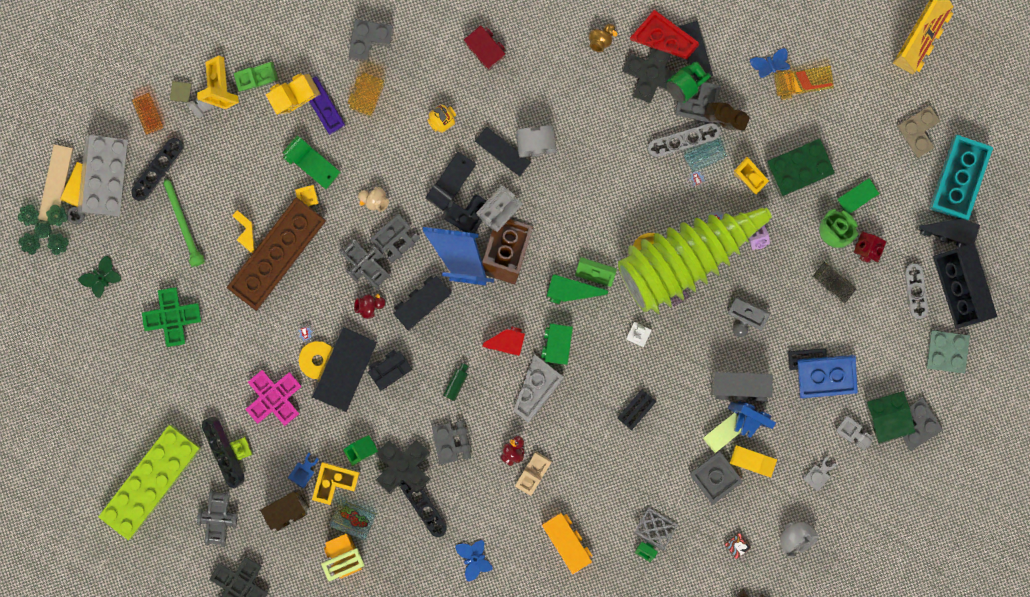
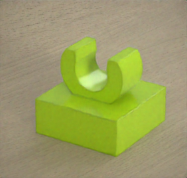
[230,437,253,461]

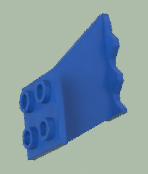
[423,227,494,286]

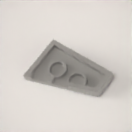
[513,354,565,423]

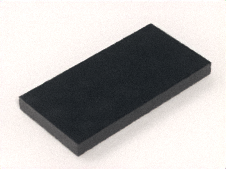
[311,327,377,412]

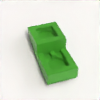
[234,62,278,92]

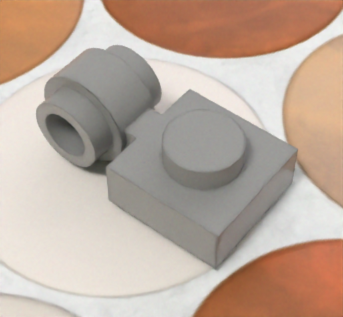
[835,416,873,450]

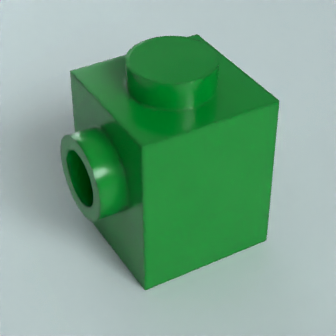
[343,435,378,466]

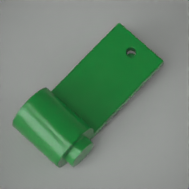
[282,135,341,190]

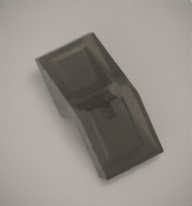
[812,262,856,304]

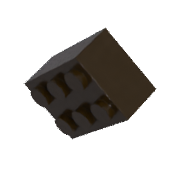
[260,489,309,531]

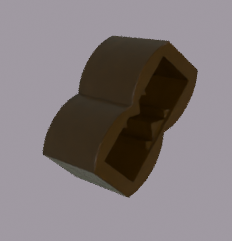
[703,102,750,130]

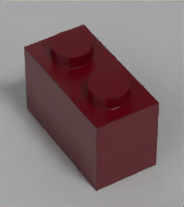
[463,25,506,71]

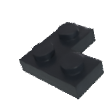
[441,194,487,233]

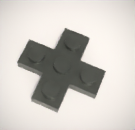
[622,48,676,104]
[376,440,430,494]
[209,556,269,597]

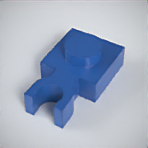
[287,453,319,489]

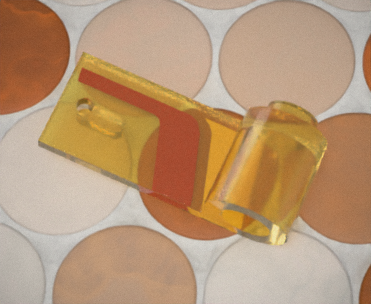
[774,66,834,100]

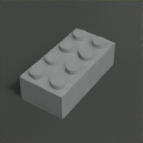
[77,135,128,217]

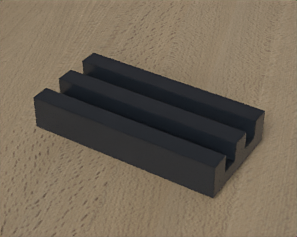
[787,348,827,370]
[617,389,657,431]

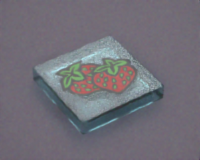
[329,499,377,540]

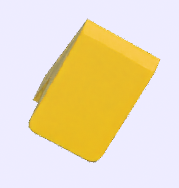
[734,157,769,195]

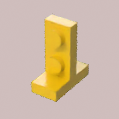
[197,55,239,109]

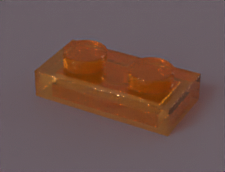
[131,93,164,135]

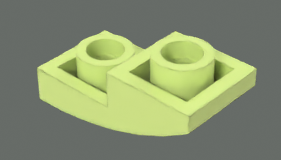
[703,413,741,453]

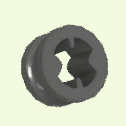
[67,207,85,225]

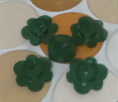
[18,204,69,255]

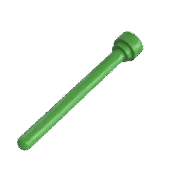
[163,179,206,268]

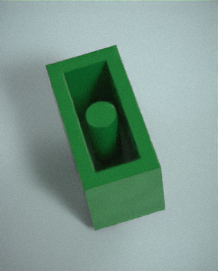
[541,323,573,365]

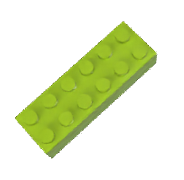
[98,425,202,541]

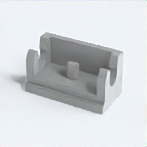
[476,185,523,232]

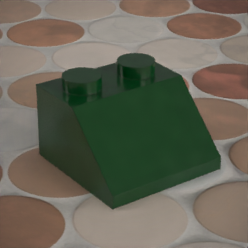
[866,391,915,444]

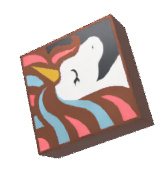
[724,533,751,560]

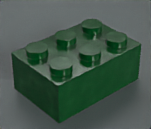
[765,138,835,198]

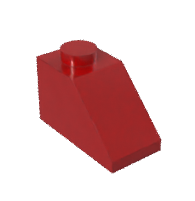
[482,326,525,356]

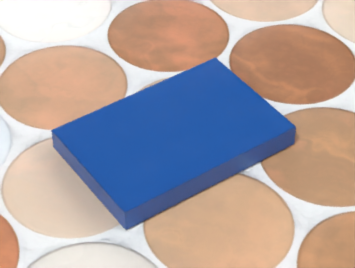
[797,355,858,399]

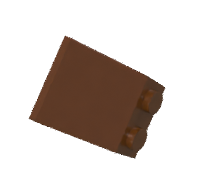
[482,219,533,285]

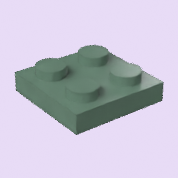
[926,331,970,374]

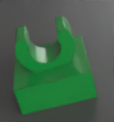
[634,540,658,562]

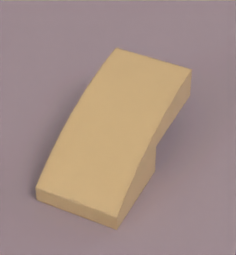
[515,451,552,496]

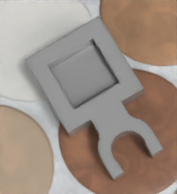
[803,456,836,491]

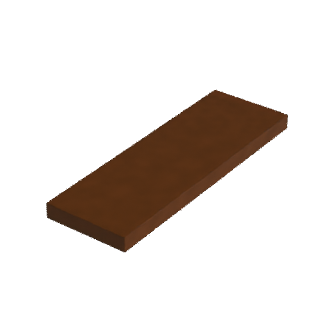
[226,197,327,311]

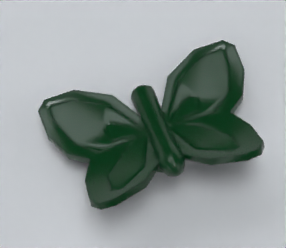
[78,256,121,298]

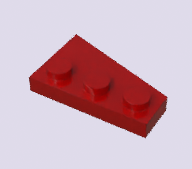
[630,10,699,59]

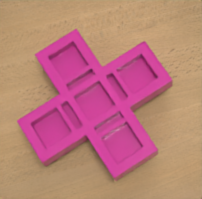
[245,370,302,426]

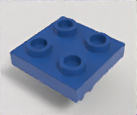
[727,401,776,437]

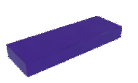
[309,76,346,135]

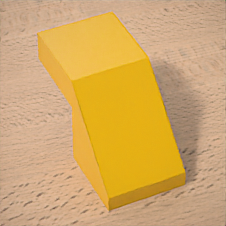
[232,210,255,253]
[730,445,777,478]

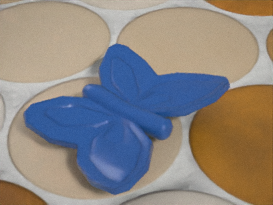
[750,48,791,78]
[455,540,493,582]

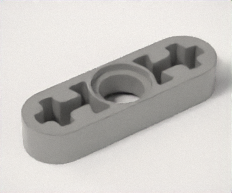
[904,264,928,319]

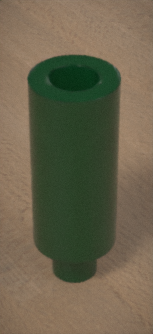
[442,363,469,401]

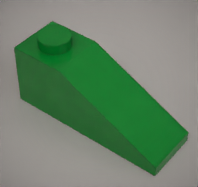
[546,274,608,305]

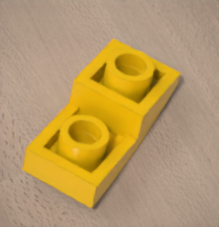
[60,162,82,207]

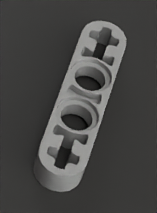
[648,123,720,158]

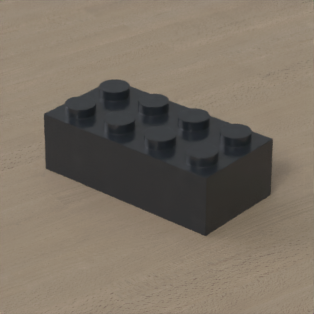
[933,243,998,329]

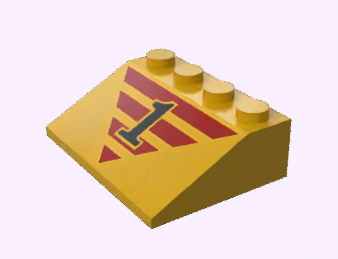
[893,0,954,75]

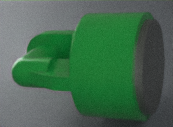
[666,62,711,103]

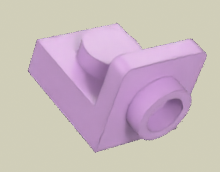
[749,225,770,250]

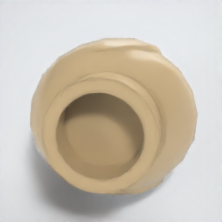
[358,187,389,212]

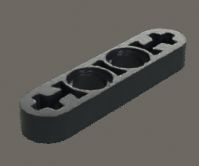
[131,138,184,201]
[202,416,245,488]
[399,483,447,537]

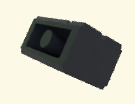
[368,350,413,391]

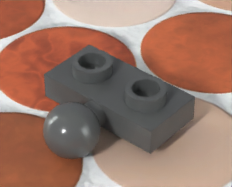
[727,296,771,337]

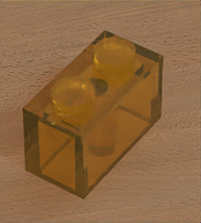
[347,72,385,118]

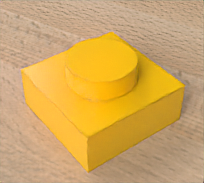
[295,185,319,206]

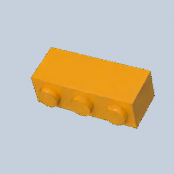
[542,512,593,575]

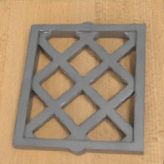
[634,507,678,551]

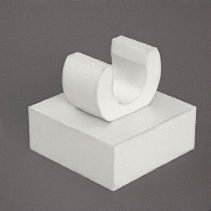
[626,322,651,347]

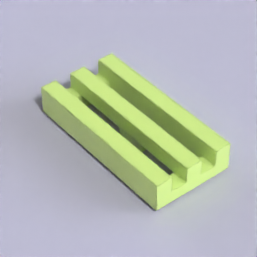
[321,548,365,581]

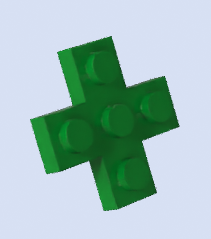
[141,287,202,347]

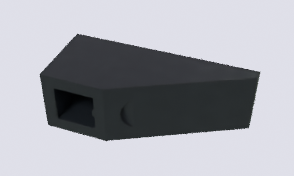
[916,219,980,248]

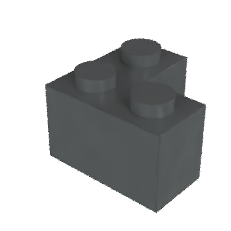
[348,19,394,63]

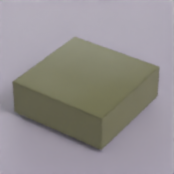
[170,81,192,103]

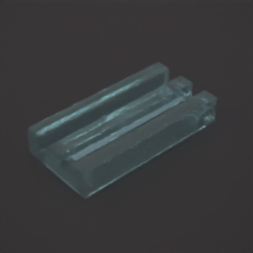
[684,139,727,173]

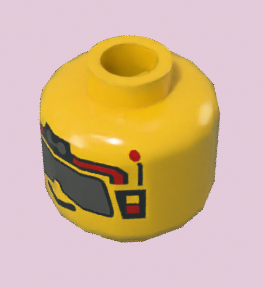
[427,104,457,133]

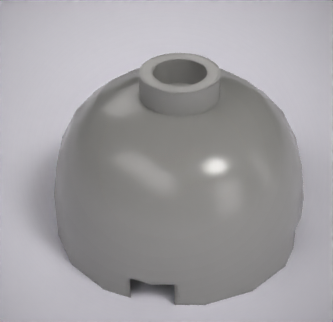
[780,522,820,558]

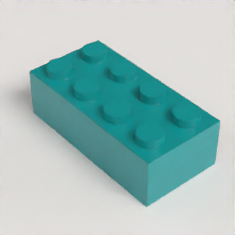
[929,135,993,220]

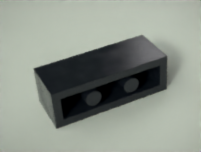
[393,276,452,331]

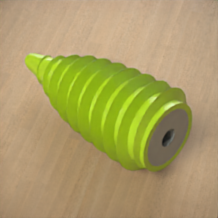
[618,208,772,315]

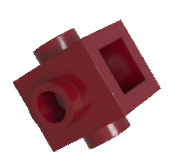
[853,232,887,263]

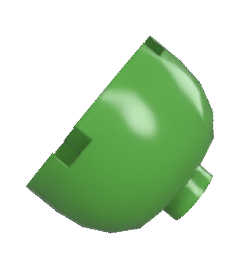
[819,209,858,248]

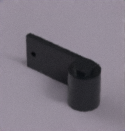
[425,151,477,211]

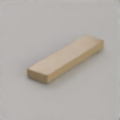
[38,145,73,223]

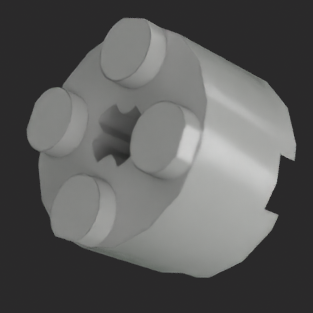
[516,125,557,158]

